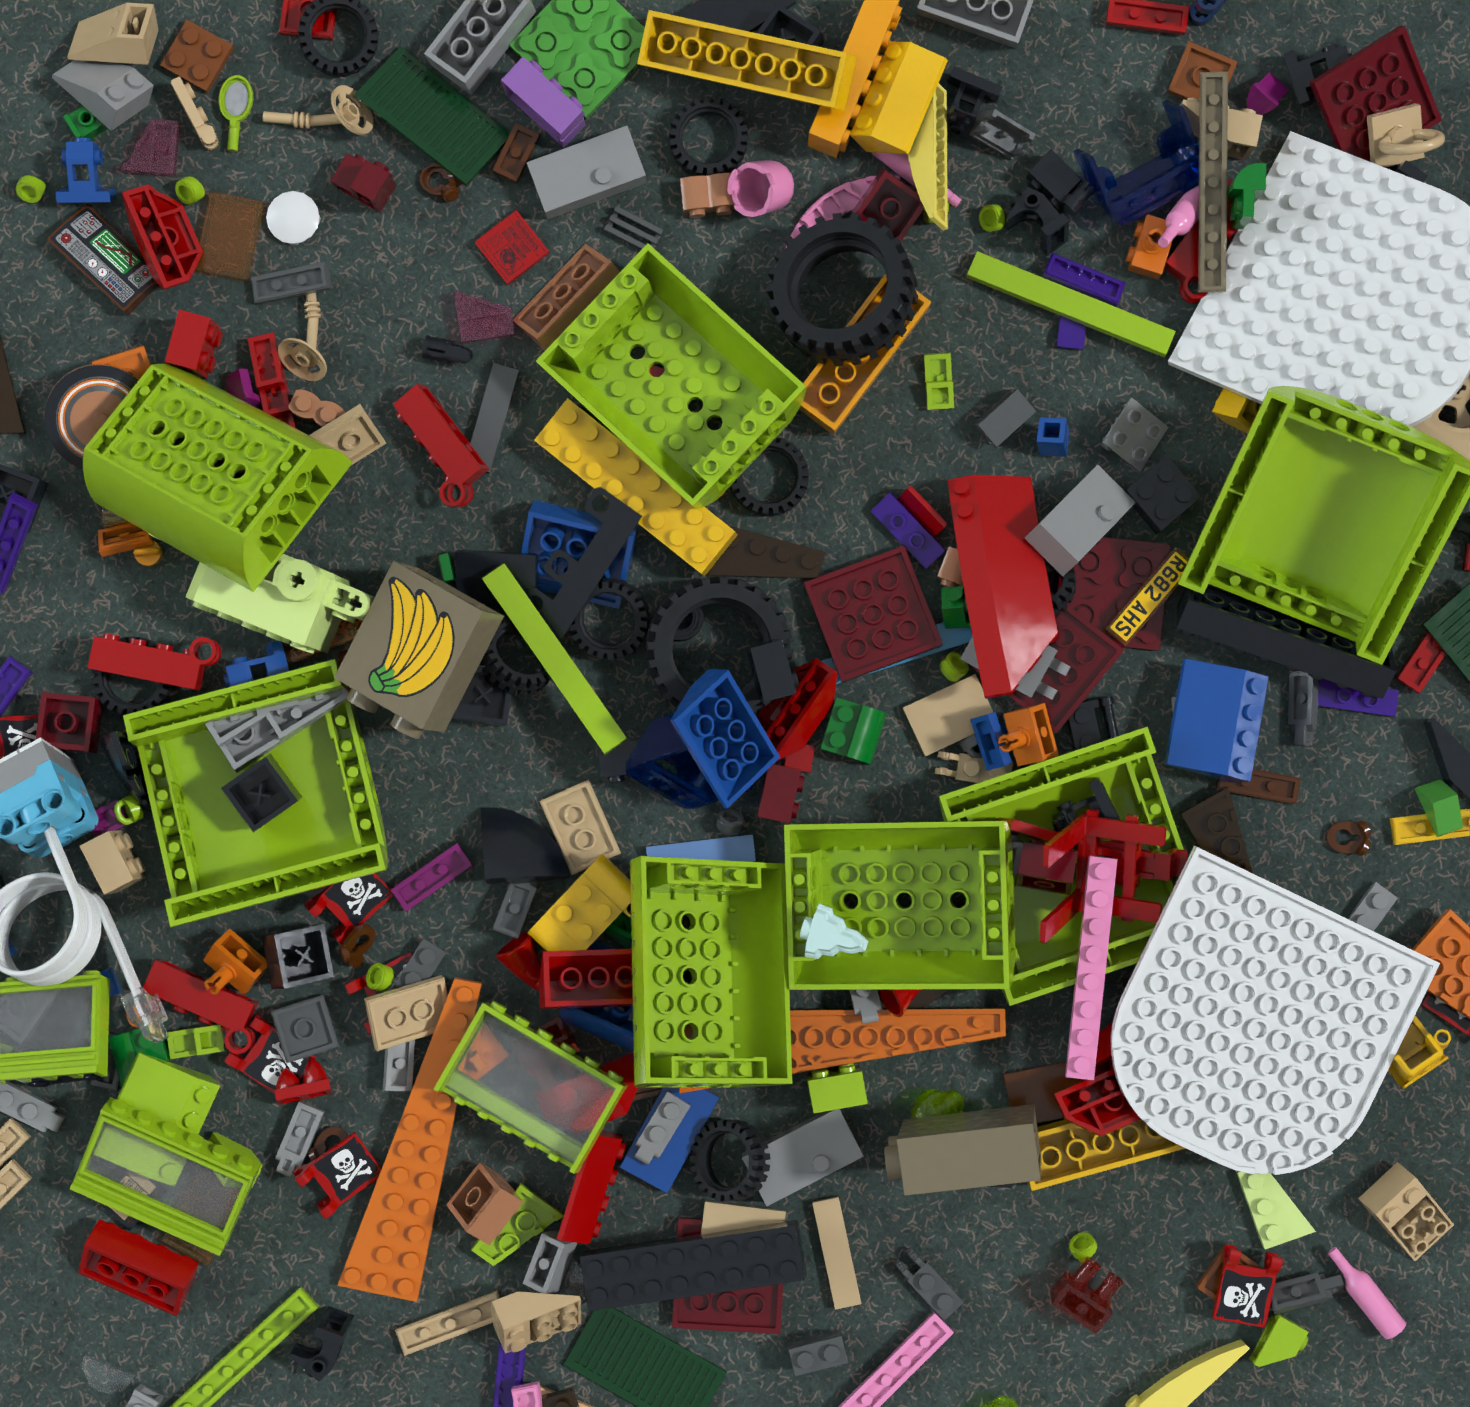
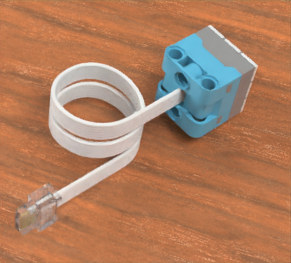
[0,737,169,1043]

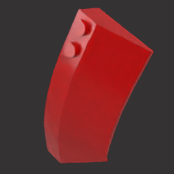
[947,475,1059,699]

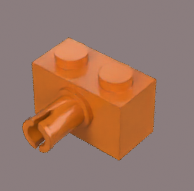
[1125,214,1172,280]
[998,703,1059,766]
[203,928,268,995]

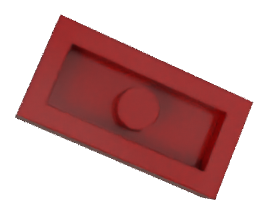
[274,1057,332,1105]

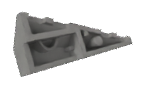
[205,688,349,773]

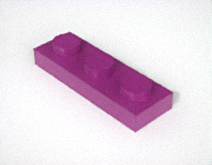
[391,843,473,912]

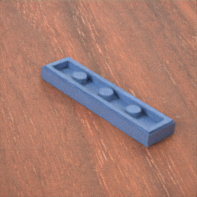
[646,834,756,862]

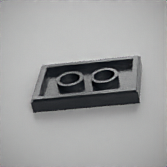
[456,550,537,608]

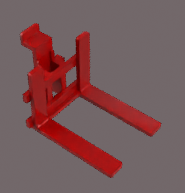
[1040,809,1188,943]

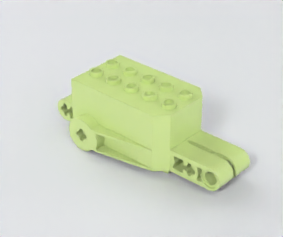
[149,533,375,654]

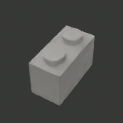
[523,1230,577,1294]

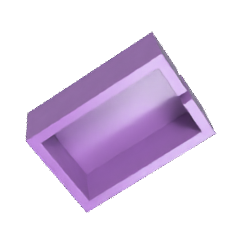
[501,57,585,148]

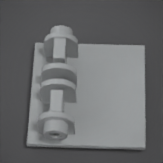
[1101,398,1169,472]

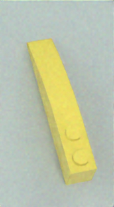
[908,83,948,231]
[1125,1339,1250,1407]

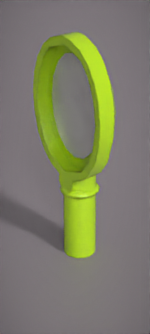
[219,75,254,152]

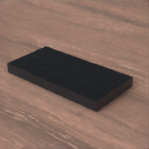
[678,0,796,32]

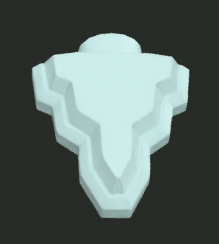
[800,903,869,959]

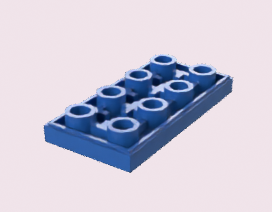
[620,1088,719,1193]

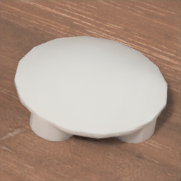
[266,191,321,245]

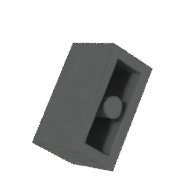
[788,1330,848,1376]

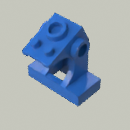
[56,137,116,203]
[224,640,289,688]
[970,712,1012,771]

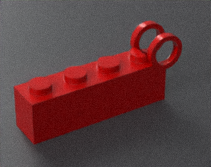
[1164,177,1237,304]
[393,384,489,507]
[88,633,222,691]
[142,959,259,1054]

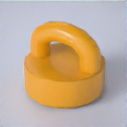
[133,541,163,567]

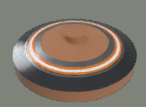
[45,364,139,469]

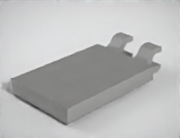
[960,636,1070,700]

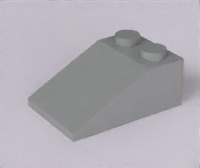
[52,60,154,131]

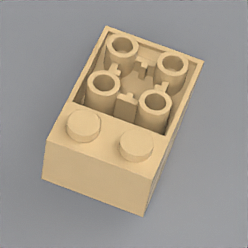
[67,3,159,65]
[1173,98,1263,160]
[1358,1162,1454,1261]
[492,1292,581,1354]

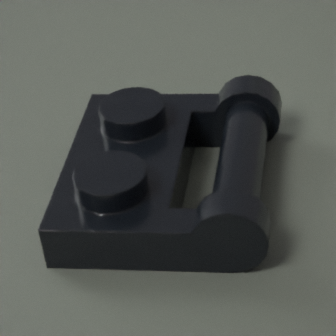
[1068,696,1119,751]

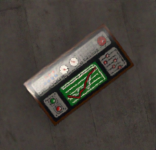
[47,204,159,316]

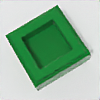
[438,553,456,583]

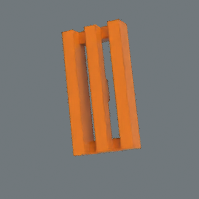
[98,523,154,557]

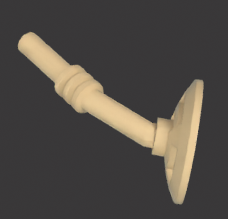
[263,85,373,135]
[278,293,327,381]

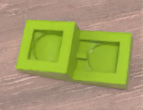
[923,352,954,410]
[166,1024,225,1059]

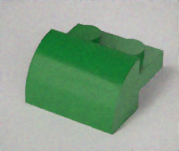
[1227,163,1266,229]
[820,697,887,765]
[108,1022,170,1088]

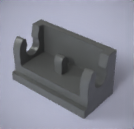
[969,109,1035,160]
[972,389,1036,447]

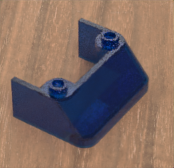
[1074,100,1199,225]
[625,713,752,809]

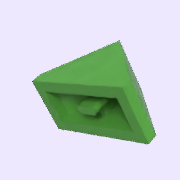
[1415,779,1463,837]

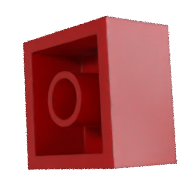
[164,310,223,379]

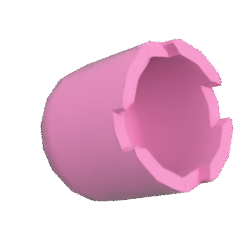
[727,160,794,217]

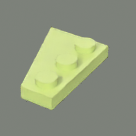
[1236,1171,1316,1250]

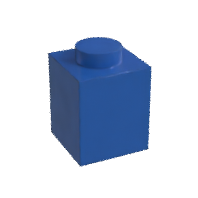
[1036,417,1070,457]

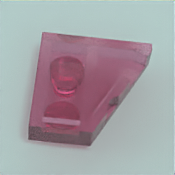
[122,119,180,176]
[454,291,515,344]

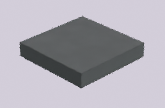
[271,995,339,1063]

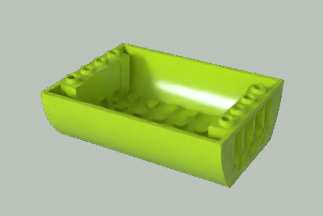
[536,243,806,509]
[83,364,352,592]

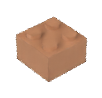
[446,1162,523,1245]

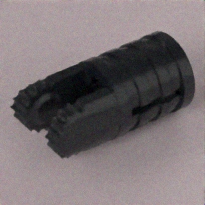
[422,335,473,364]

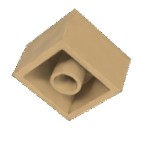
[80,830,146,895]

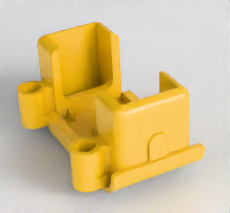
[527,854,631,951]
[1388,1016,1451,1089]

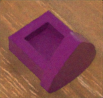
[1247,72,1289,115]
[225,368,262,408]
[91,799,129,837]

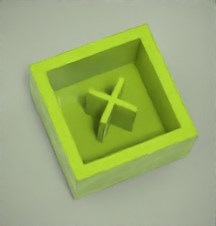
[806,1063,868,1113]

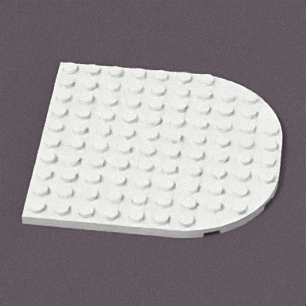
[1168,131,1470,427]
[1111,846,1440,1175]

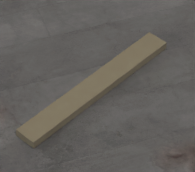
[1198,72,1228,293]

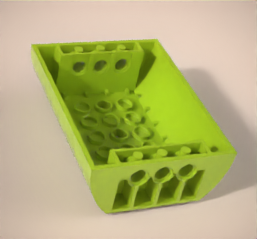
[784,821,1016,990]
[630,856,792,1088]

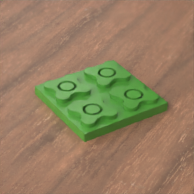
[509,0,645,120]

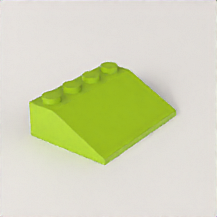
[93,1052,220,1186]

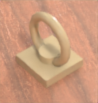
[1367,103,1445,168]

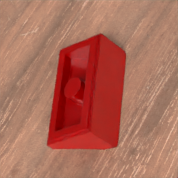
[898,486,947,538]

